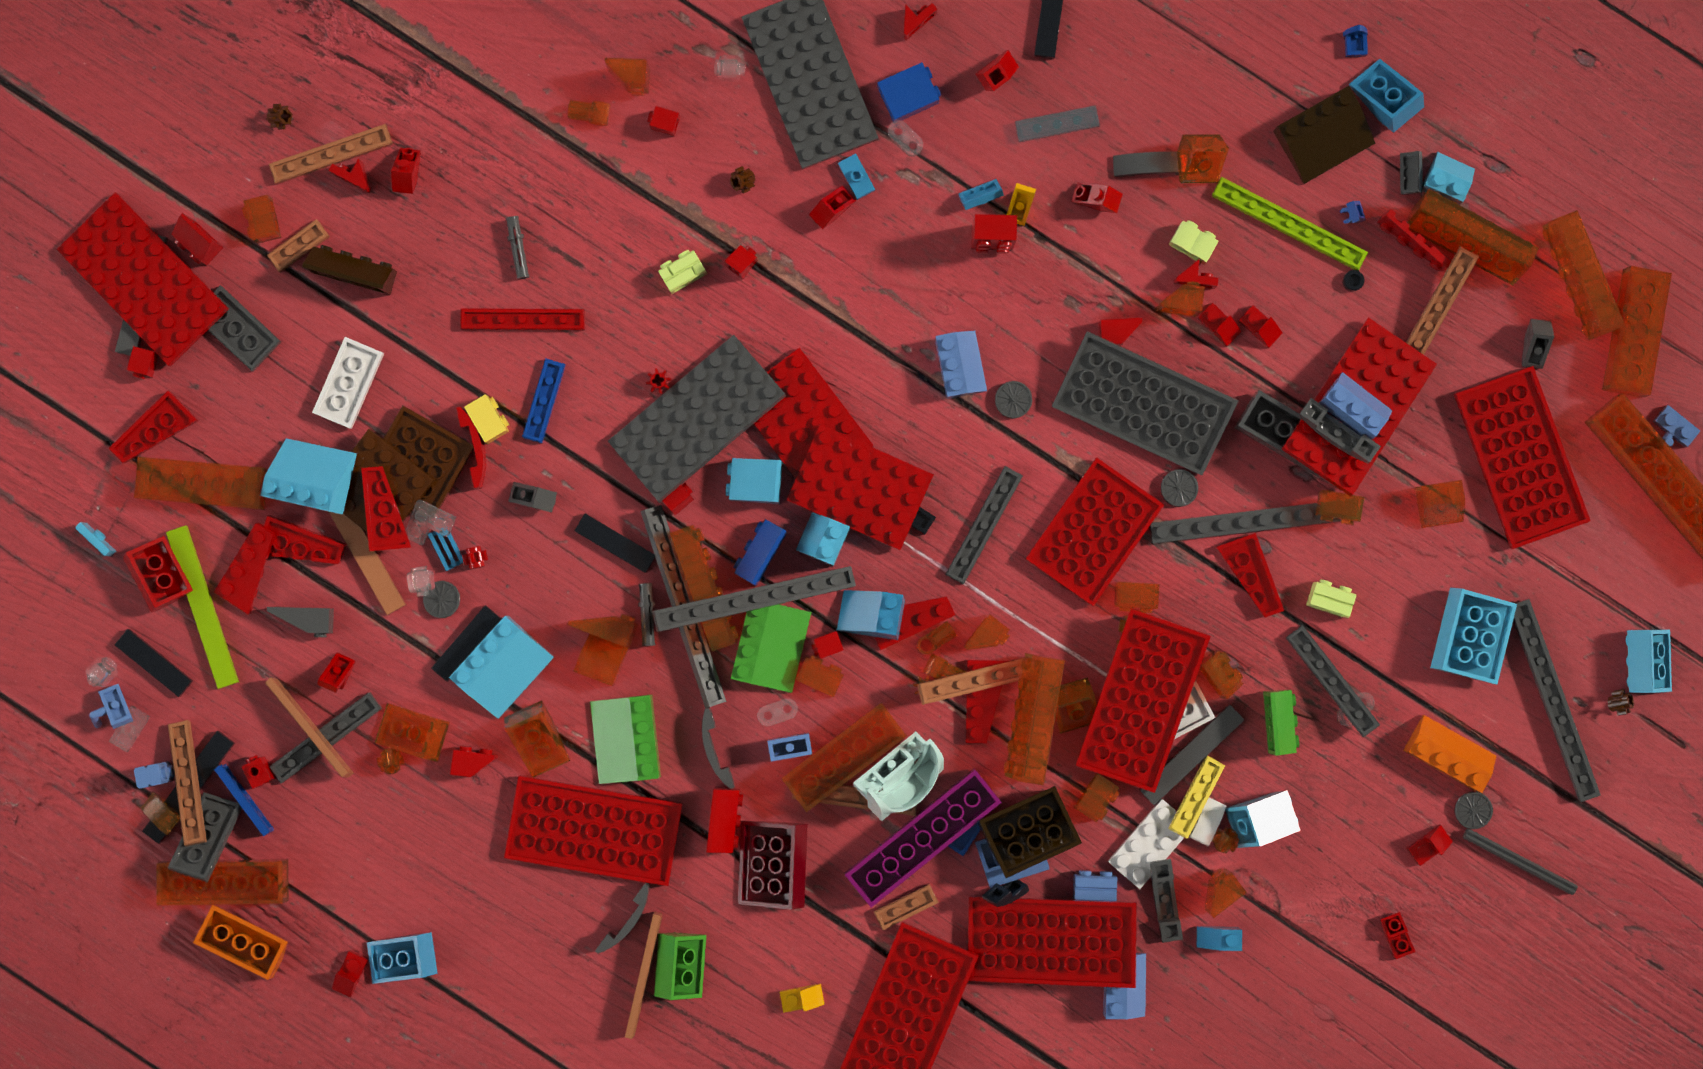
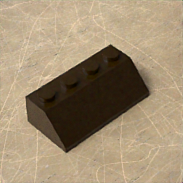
[302,245,397,295]

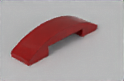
[456,407,486,489]

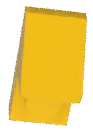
[1006,183,1036,226]
[780,983,824,1013]

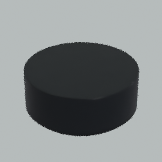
[1342,270,1365,292]

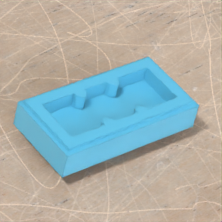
[75,522,116,556]

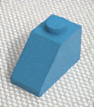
[1196,926,1242,951]

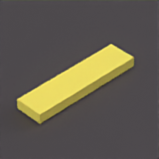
[1168,755,1225,839]

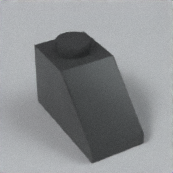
[1522,319,1554,369]
[508,482,557,513]

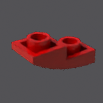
[1380,912,1416,960]

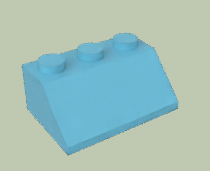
[1626,629,1672,693]

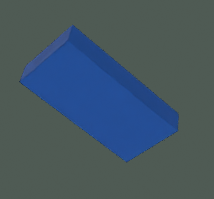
[948,819,981,856]

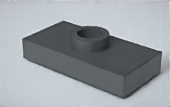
[1400,151,1423,195]

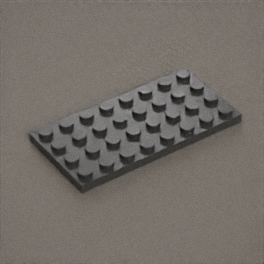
[742,0,879,170]
[1052,331,1239,475]
[608,335,786,503]

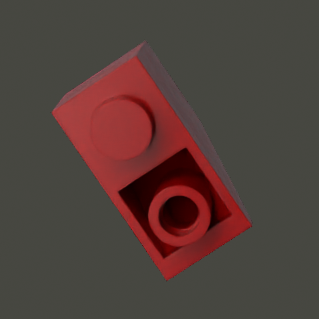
[975,50,1019,91]
[391,148,421,194]
[1071,182,1123,213]
[450,746,498,777]

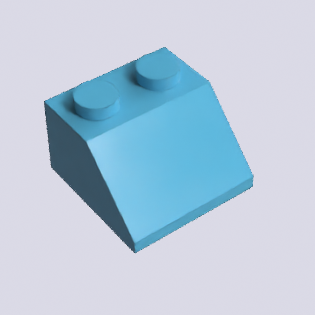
[1423,152,1475,206]

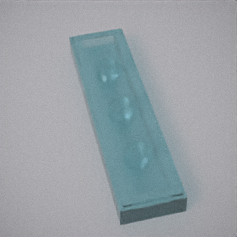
[1015,105,1100,143]

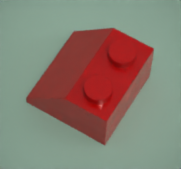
[171,213,224,265]

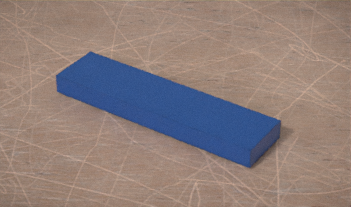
[522,358,566,444]
[214,764,274,836]

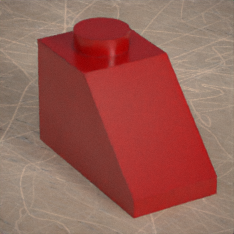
[809,185,856,230]
[724,245,758,280]
[1099,318,1142,346]

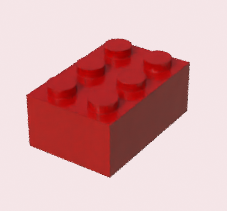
[971,214,1017,254]

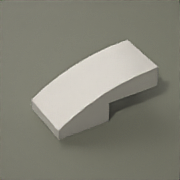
[1189,798,1227,846]

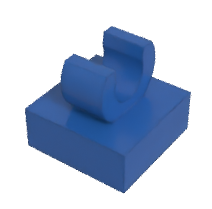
[1340,201,1366,223]

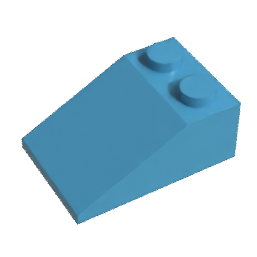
[1349,59,1424,133]
[837,590,905,640]
[367,932,438,984]

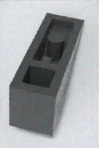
[267,607,334,637]

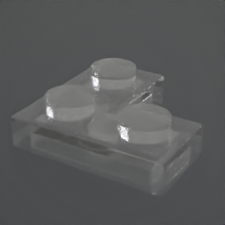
[406,500,456,546]

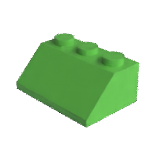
[1263,690,1299,756]
[654,932,707,1000]

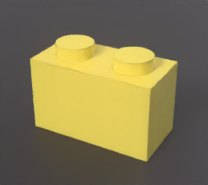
[464,394,509,444]

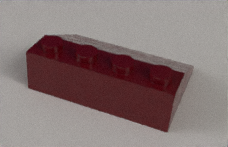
[738,821,808,910]

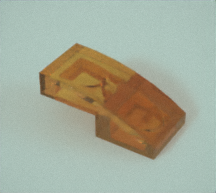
[140,792,180,835]

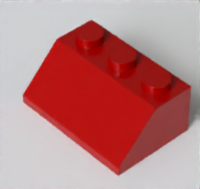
[123,536,193,613]
[706,786,744,853]

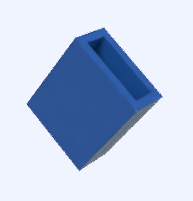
[877,62,941,124]

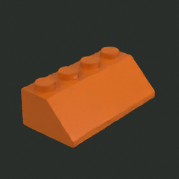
[1403,715,1496,793]
[193,904,288,980]

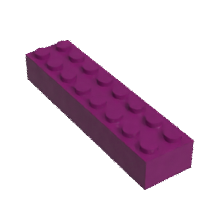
[845,768,1002,908]

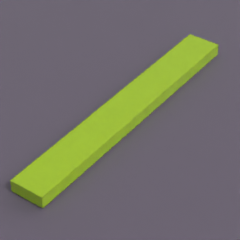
[1211,177,1368,271]
[166,525,239,689]

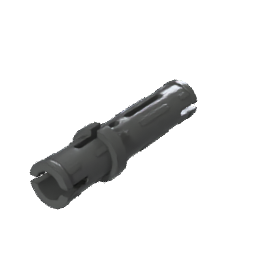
[506,216,530,280]
[638,583,655,646]

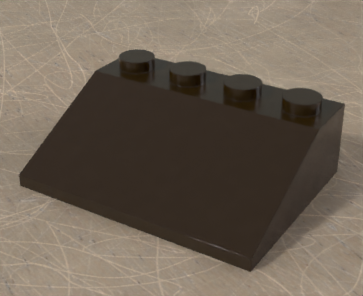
[1273,86,1375,184]
[978,786,1082,878]

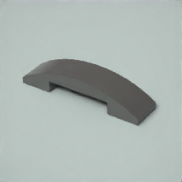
[1113,151,1196,177]
[1299,398,1381,464]
[702,707,735,789]
[1150,859,1183,943]
[595,883,650,953]

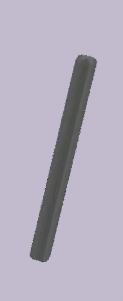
[1463,829,1578,895]

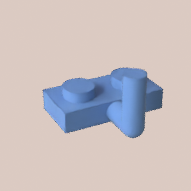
[1653,405,1700,448]
[89,684,133,729]

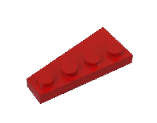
[108,391,199,463]
[214,522,275,615]

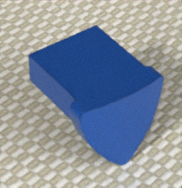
[1343,25,1368,57]

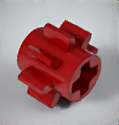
[646,368,672,394]
[462,546,488,570]

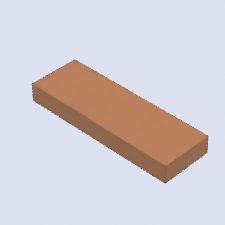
[267,219,330,273]
[874,884,939,930]

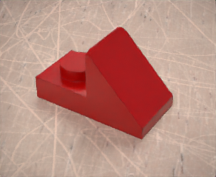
[903,3,938,41]
[328,159,371,193]
[1174,259,1219,289]
[1197,303,1242,347]
[1238,305,1283,348]
[317,652,356,693]
[1406,825,1453,866]
[332,950,369,998]

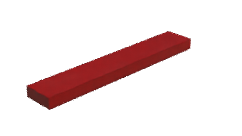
[460,308,585,330]

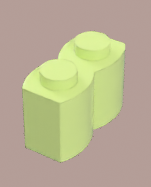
[1169,220,1219,265]

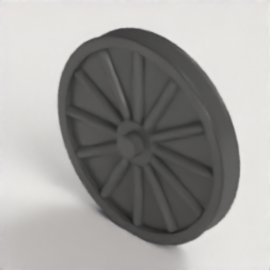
[995,381,1032,418]
[1161,469,1198,507]
[423,581,460,618]
[1455,792,1493,829]

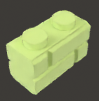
[658,250,707,294]
[1306,579,1356,618]

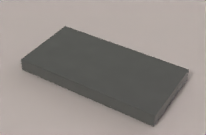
[208,285,281,372]
[168,792,242,882]

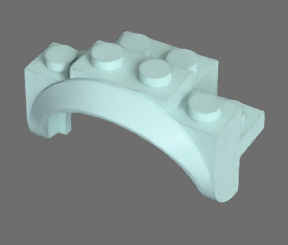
[853,731,944,821]

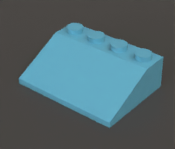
[260,438,357,514]
[1430,588,1517,685]
[449,616,554,719]

